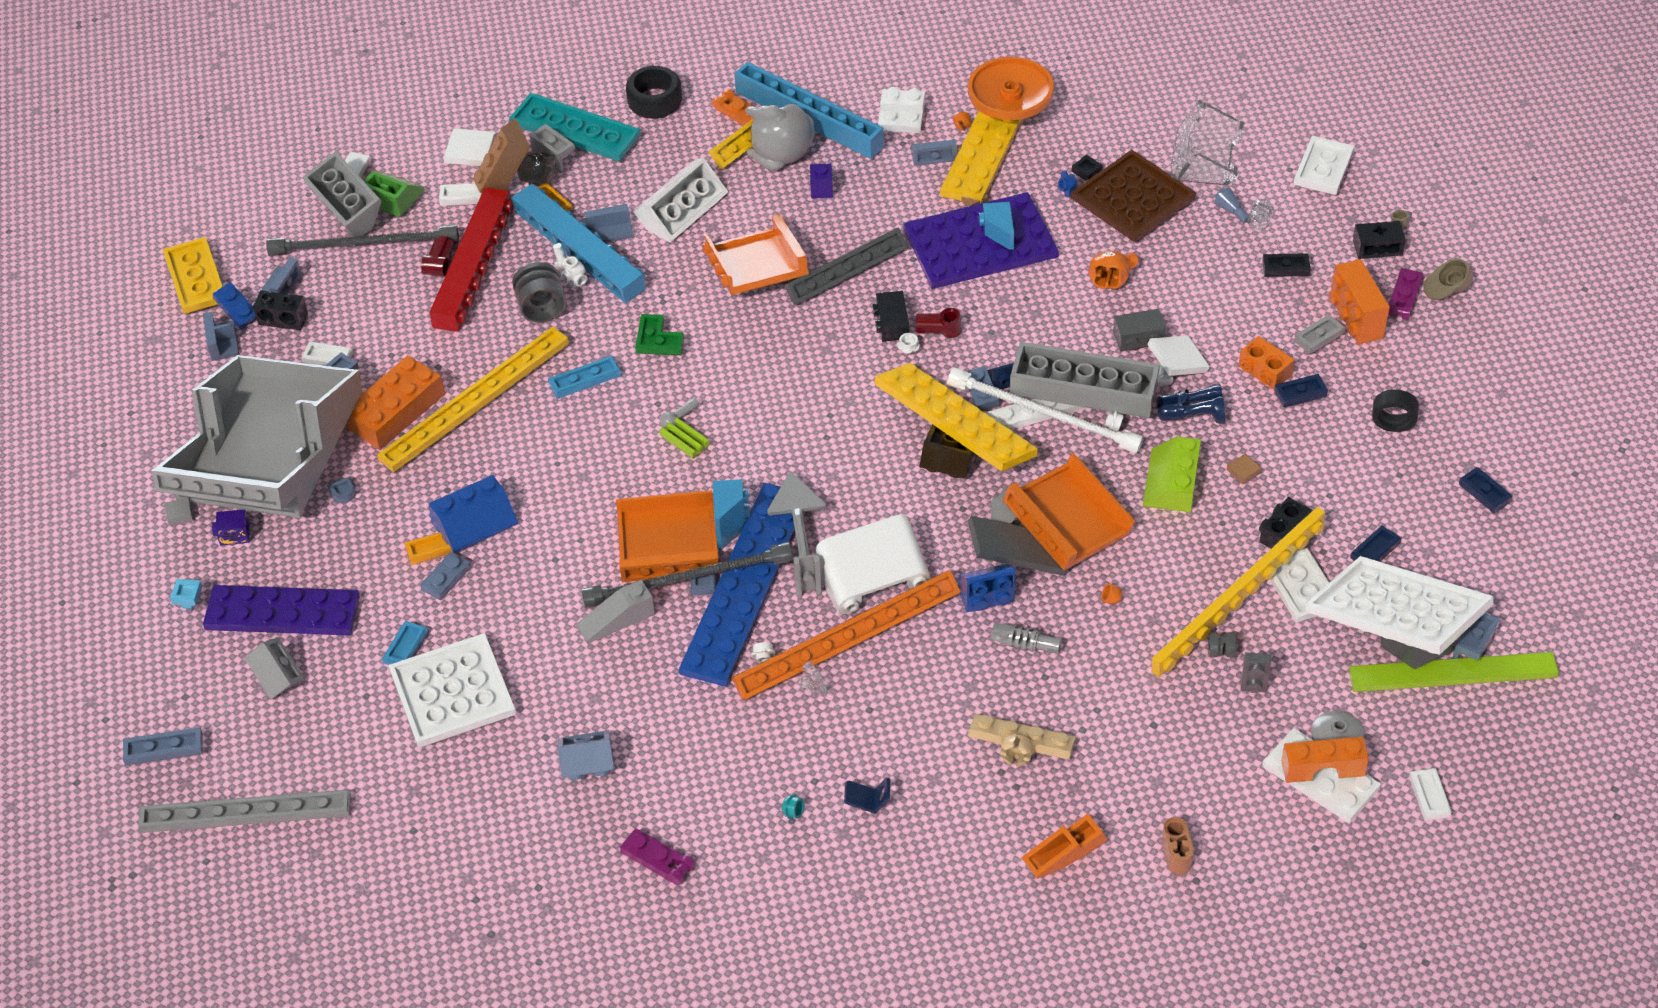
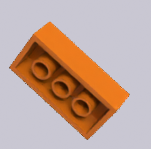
[346,355,445,450]

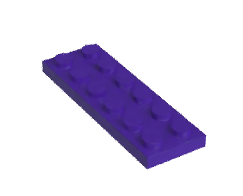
[203,585,360,636]

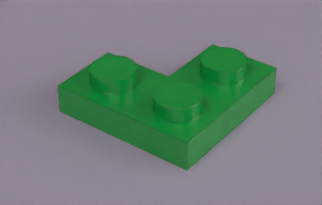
[635,314,684,355]

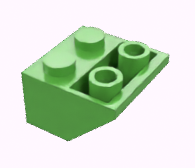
[364,171,425,217]

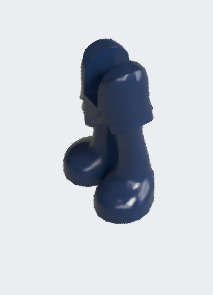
[1156,384,1225,424]

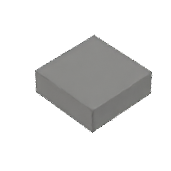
[165,497,193,526]

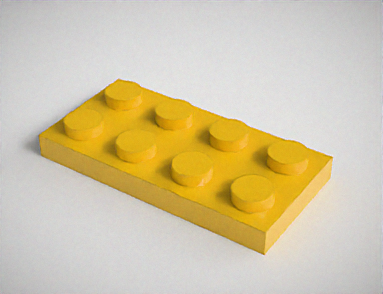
[162,237,223,314]

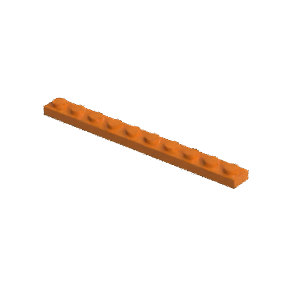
[731,570,960,700]

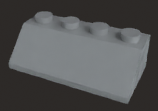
[302,151,381,238]

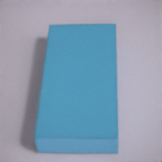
[382,621,428,665]

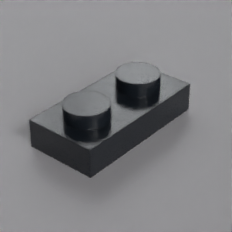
[1262,253,1311,277]

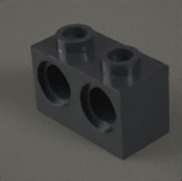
[253,290,308,330]
[1259,497,1313,549]

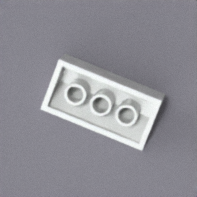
[633,157,728,242]

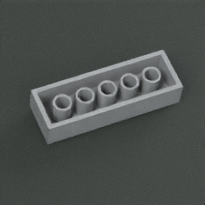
[1010,342,1160,418]

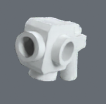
[553,243,587,288]

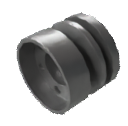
[512,262,567,323]

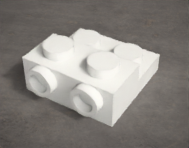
[878,87,925,133]

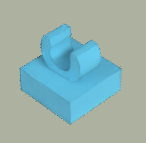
[170,579,203,609]

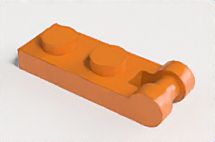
[712,88,754,126]

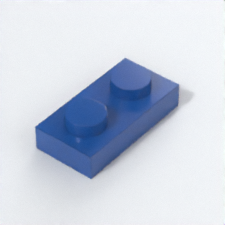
[212,282,256,329]

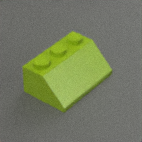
[1143,436,1201,513]

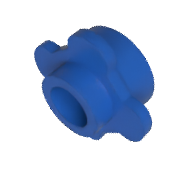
[1058,171,1078,197]

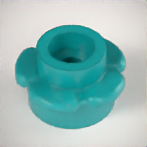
[782,794,805,820]

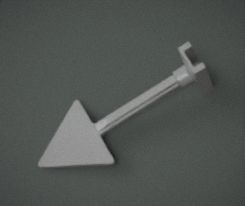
[767,472,825,597]

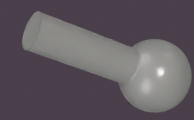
[660,398,699,429]

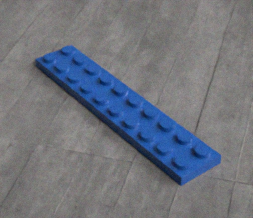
[679,483,804,687]

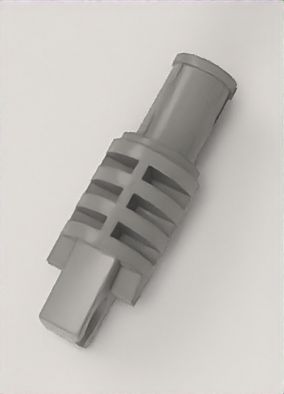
[991,623,1062,654]

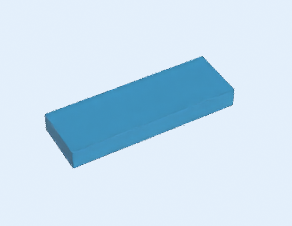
[548,355,621,399]

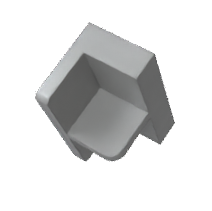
[530,124,575,173]
[245,637,305,699]

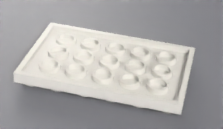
[1305,556,1493,655]

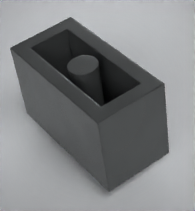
[1113,309,1166,352]

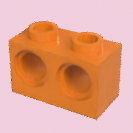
[1239,336,1295,389]

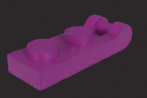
[1388,268,1423,320]
[620,828,696,885]

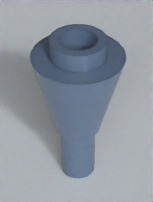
[1214,188,1250,223]

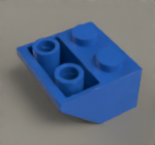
[958,564,1015,612]

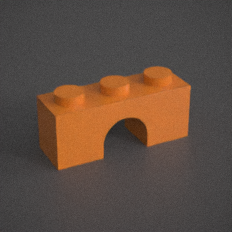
[1281,737,1369,783]

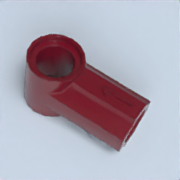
[421,235,454,277]
[916,308,962,338]

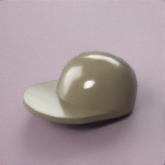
[1424,258,1473,300]

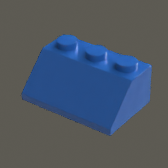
[428,475,518,553]

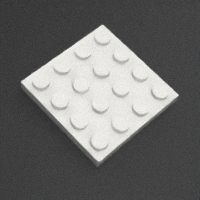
[388,633,516,748]

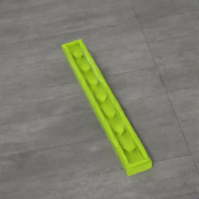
[1348,652,1559,692]

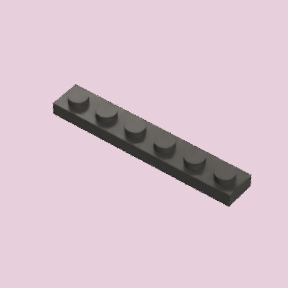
[784,227,908,305]

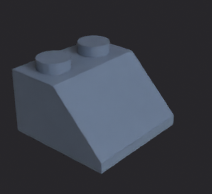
[558,730,614,780]

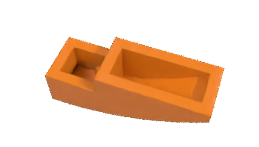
[1021,813,1107,879]

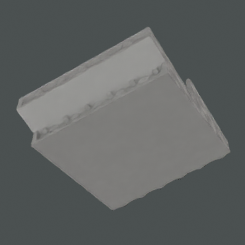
[152,355,362,518]

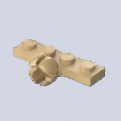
[968,714,1076,767]

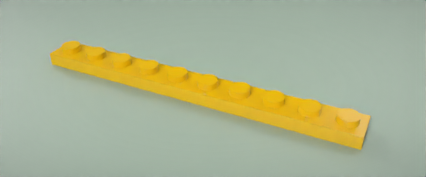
[377,326,569,473]
[1151,507,1325,677]

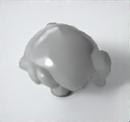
[746,104,815,172]

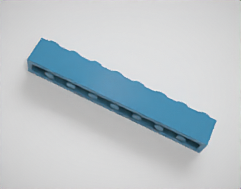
[734,62,884,159]
[511,183,646,304]

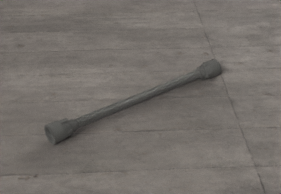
[266,225,459,256]
[581,542,793,608]

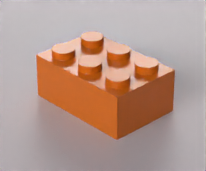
[1329,259,1390,345]

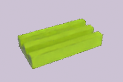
[659,417,710,459]

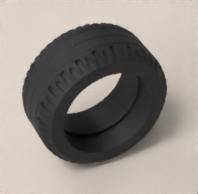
[626,66,682,119]

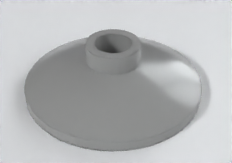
[1312,711,1364,741]

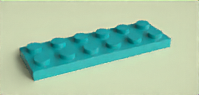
[509,92,641,162]

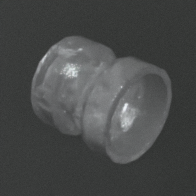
[1247,199,1274,230]

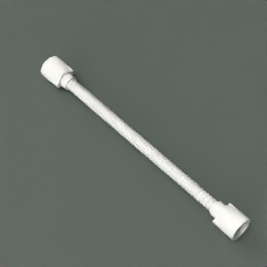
[947,367,1144,454]

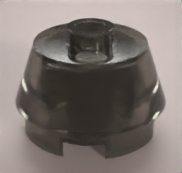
[517,151,558,186]

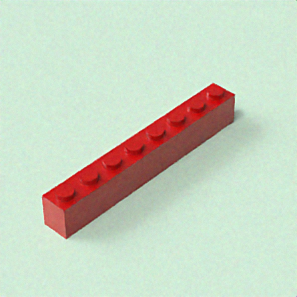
[429,187,514,332]

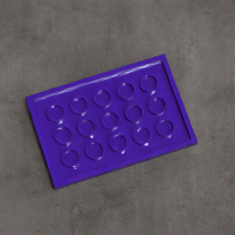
[903,192,1059,289]

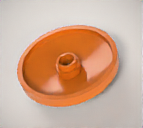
[968,57,1054,120]

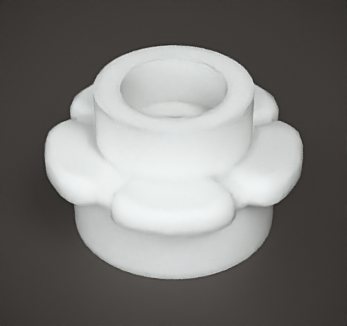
[897,333,920,354]
[1104,411,1123,432]
[751,642,775,663]

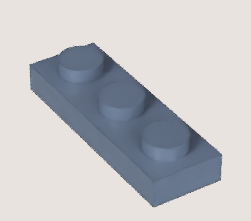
[123,727,203,766]

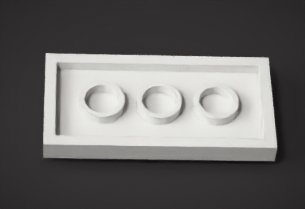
[1262,728,1381,824]

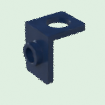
[987,363,1014,389]
[844,777,891,814]

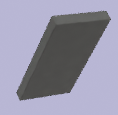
[968,515,1067,576]

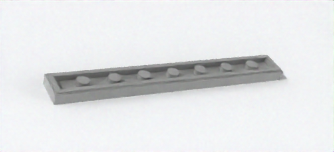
[138,790,351,833]

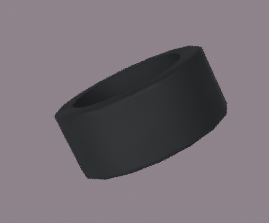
[1372,389,1419,432]

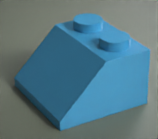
[713,479,750,549]

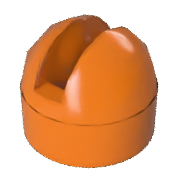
[953,112,971,131]
[1101,583,1122,604]

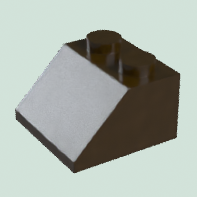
[919,424,974,479]

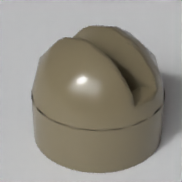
[1391,210,1409,229]

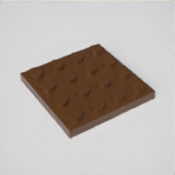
[1071,149,1196,243]

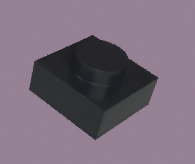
[1071,154,1103,181]

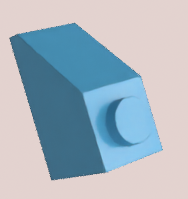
[979,202,1014,250]

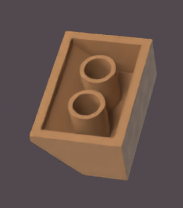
[473,119,530,193]

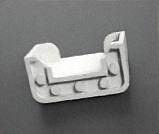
[816,514,931,616]

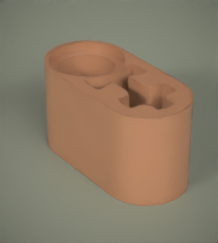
[1162,817,1194,875]

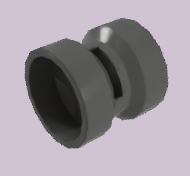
[1208,632,1236,657]

